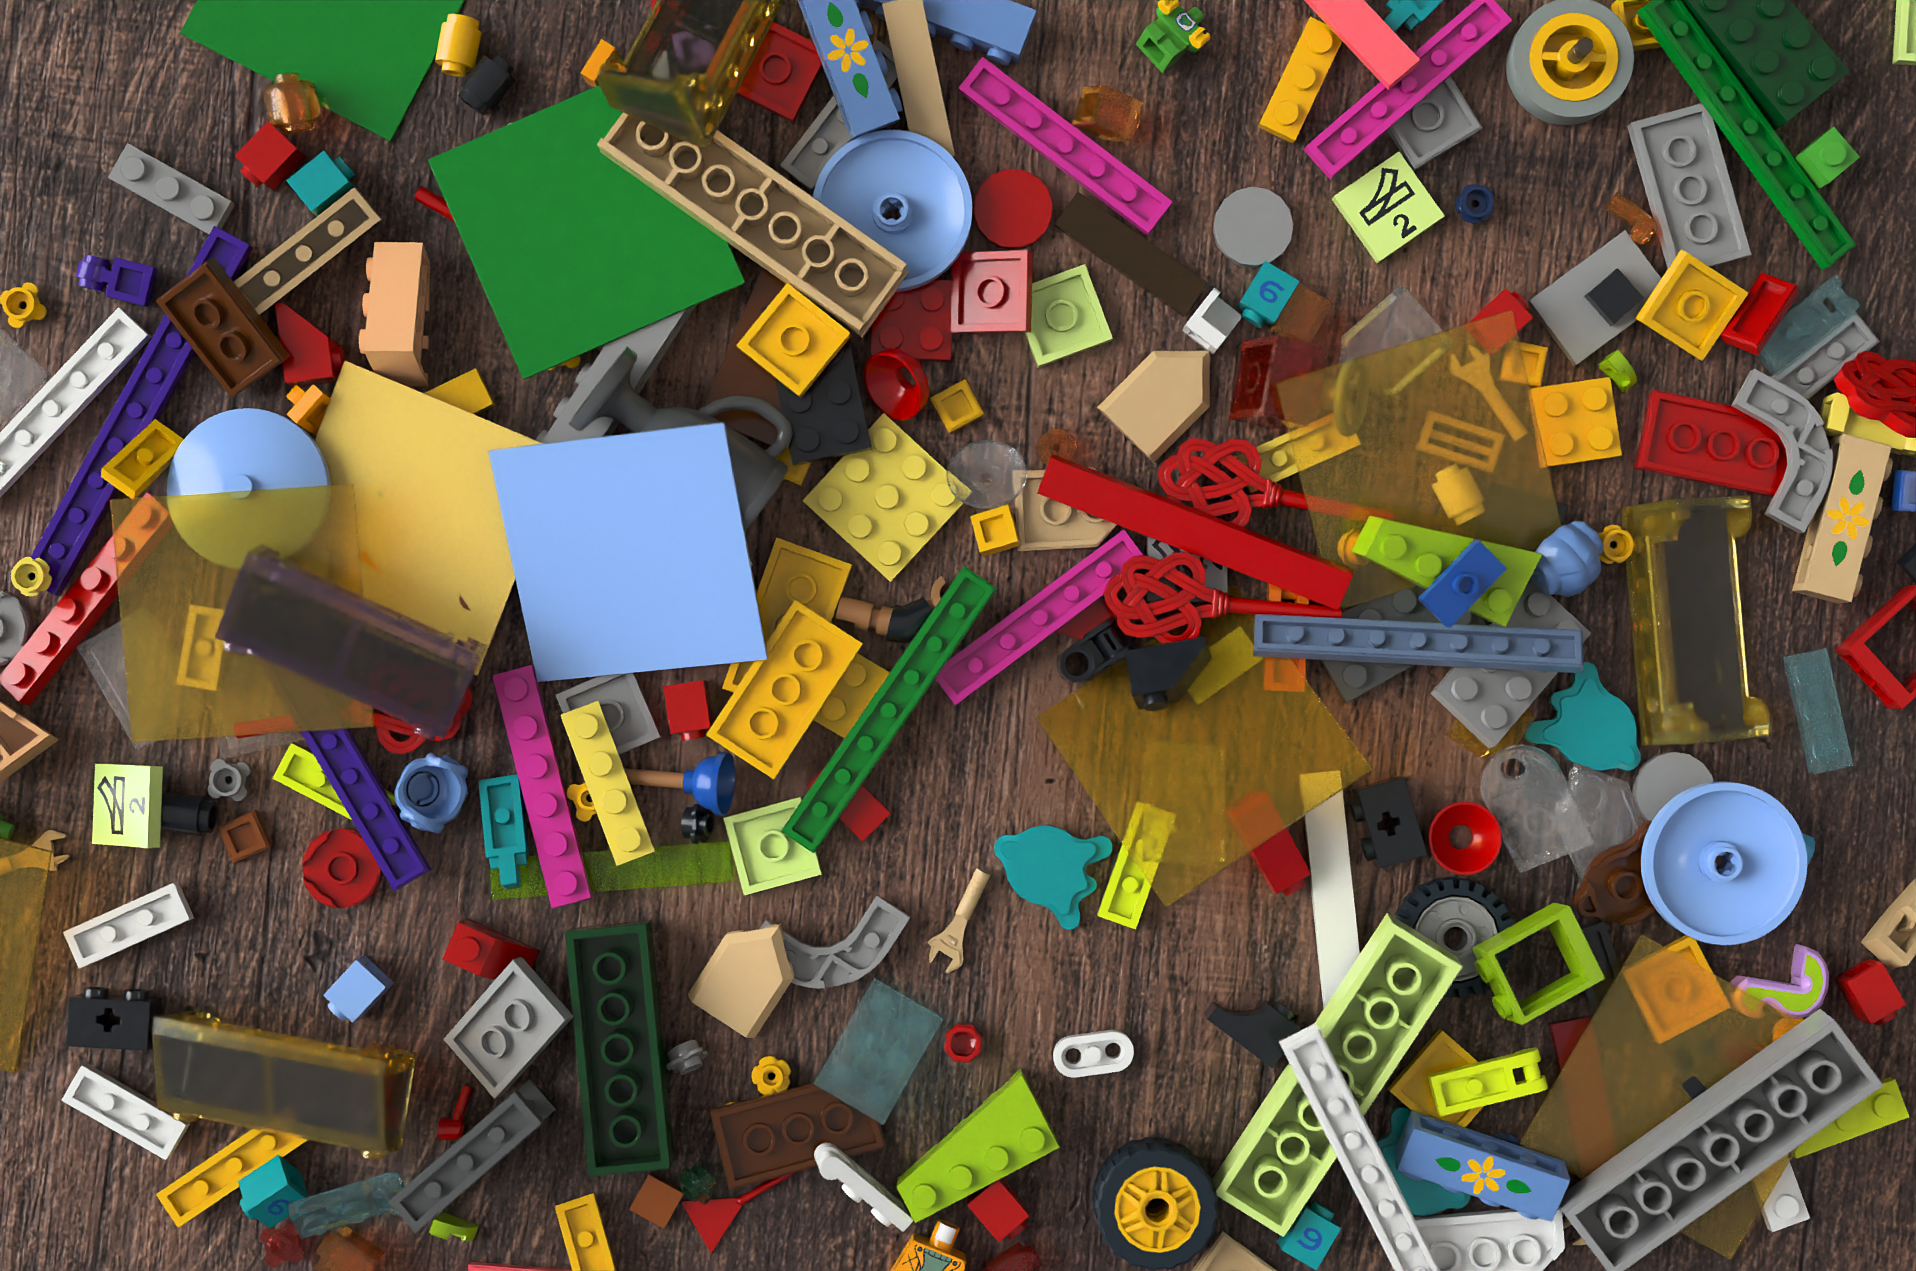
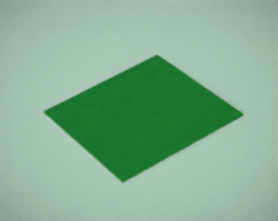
[180,0,465,142]
[428,64,745,380]

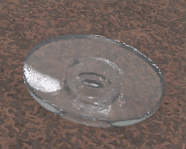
[946,440,1027,509]

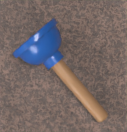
[624,752,735,816]

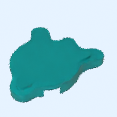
[1524,662,1641,771]
[994,825,1112,930]
[1351,1106,1471,1216]

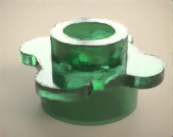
[678,1164,717,1205]

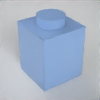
[323,956,394,1023]

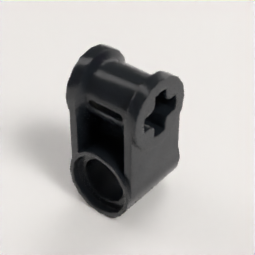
[1057,616,1135,683]

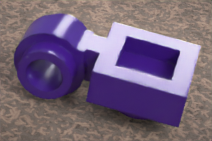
[75,254,158,308]

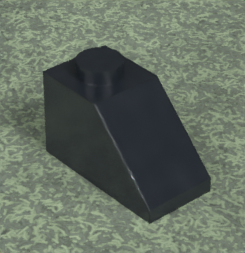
[1126,636,1212,711]

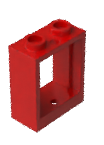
[1834,585,1916,709]

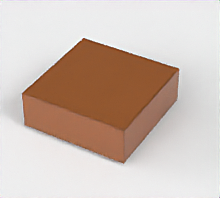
[218,810,274,863]
[629,1172,685,1229]

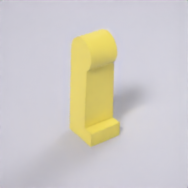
[1819,392,1916,457]

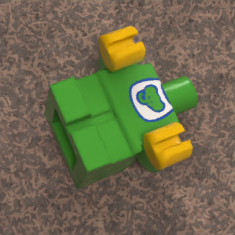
[1136,0,1210,73]

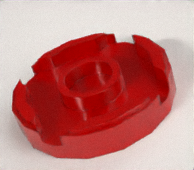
[974,169,1053,250]
[302,828,383,908]

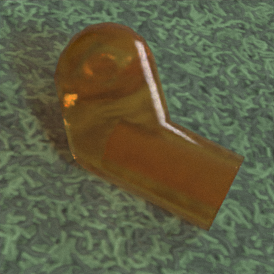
[1605,192,1657,244]

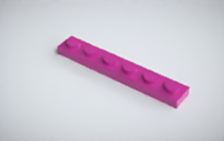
[1304,0,1512,180]
[958,57,1173,236]
[935,530,1143,705]
[492,665,593,909]

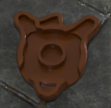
[1573,820,1656,925]

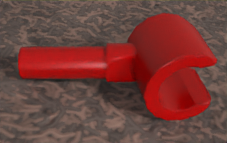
[437,1085,473,1140]

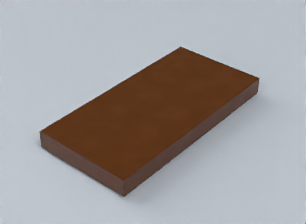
[703,269,786,446]
[710,1068,886,1190]

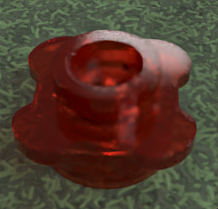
[260,1222,305,1268]

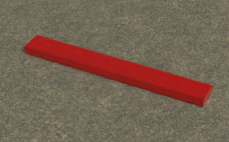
[1037,454,1354,610]

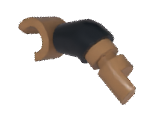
[836,576,947,643]

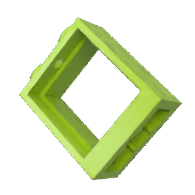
[1472,903,1605,1025]

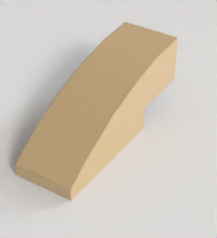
[1861,878,1916,970]

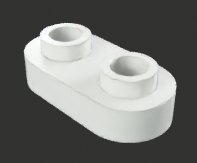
[1053,1030,1134,1078]

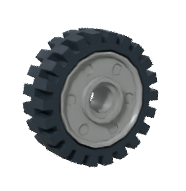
[1395,877,1514,998]

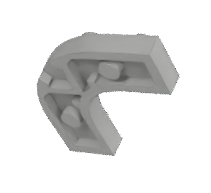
[1731,369,1833,534]
[760,895,911,989]

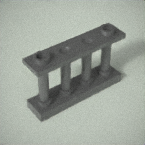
[388,1078,557,1233]

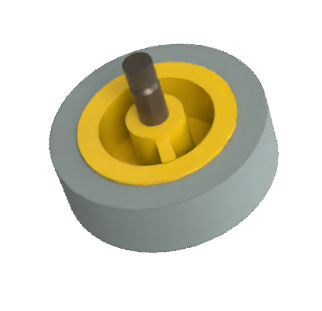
[1506,0,1634,125]

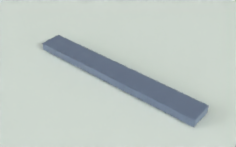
[1253,614,1584,673]

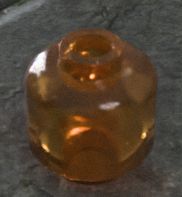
[264,73,321,135]

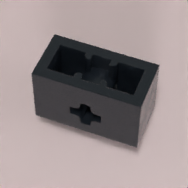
[1349,776,1427,868]
[66,987,162,1051]

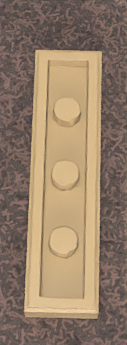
[882,0,955,156]

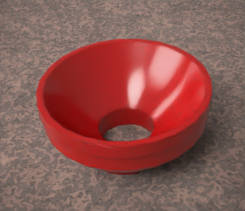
[864,348,929,421]
[1427,801,1502,875]

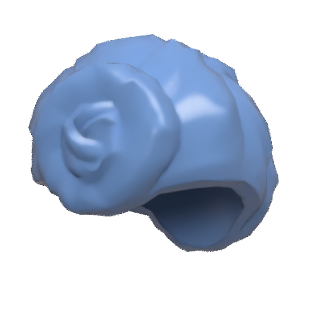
[1530,521,1604,597]
[395,753,469,834]

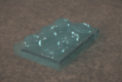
[813,978,944,1125]

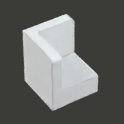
[1182,287,1241,354]

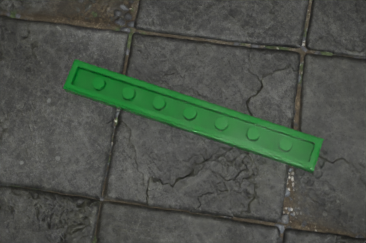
[1636,0,1856,270]
[781,566,998,854]

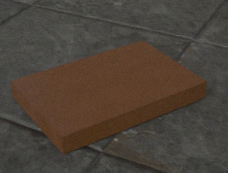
[156,257,290,399]

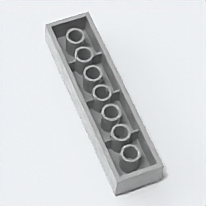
[1559,1009,1883,1271]

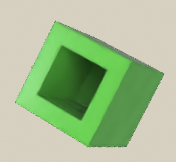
[1794,127,1860,190]

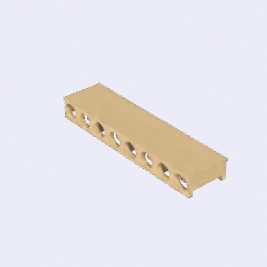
[597,79,909,338]

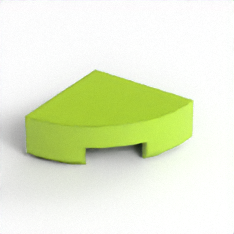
[1598,350,1637,393]
[429,1211,479,1242]

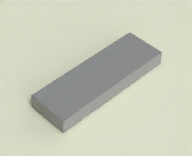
[1770,311,1880,400]

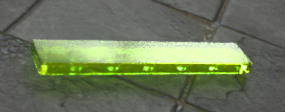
[489,841,733,900]

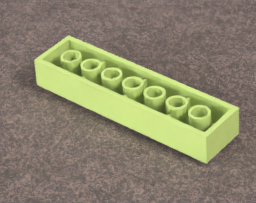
[1212,913,1463,1237]

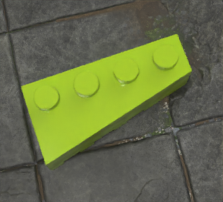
[1351,515,1542,627]
[896,1068,1060,1223]

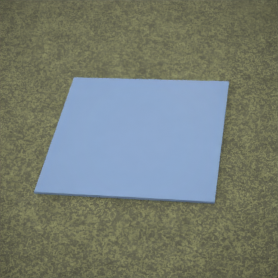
[488,422,768,682]

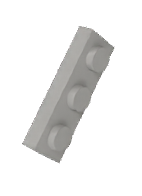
[108,143,235,234]

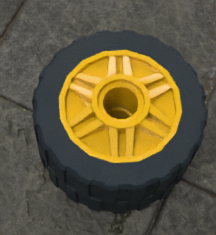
[1092,1137,1219,1271]

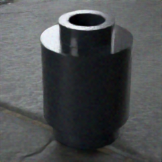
[458,54,516,116]
[161,792,218,836]

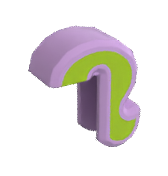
[1725,944,1829,1019]

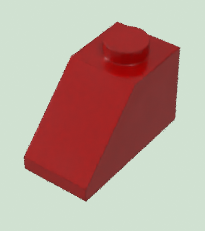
[275,302,346,387]
[442,918,540,980]

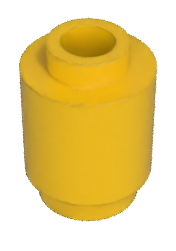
[435,14,482,77]

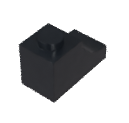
[1204,1001,1301,1068]

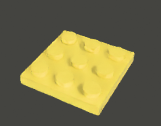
[803,413,972,582]

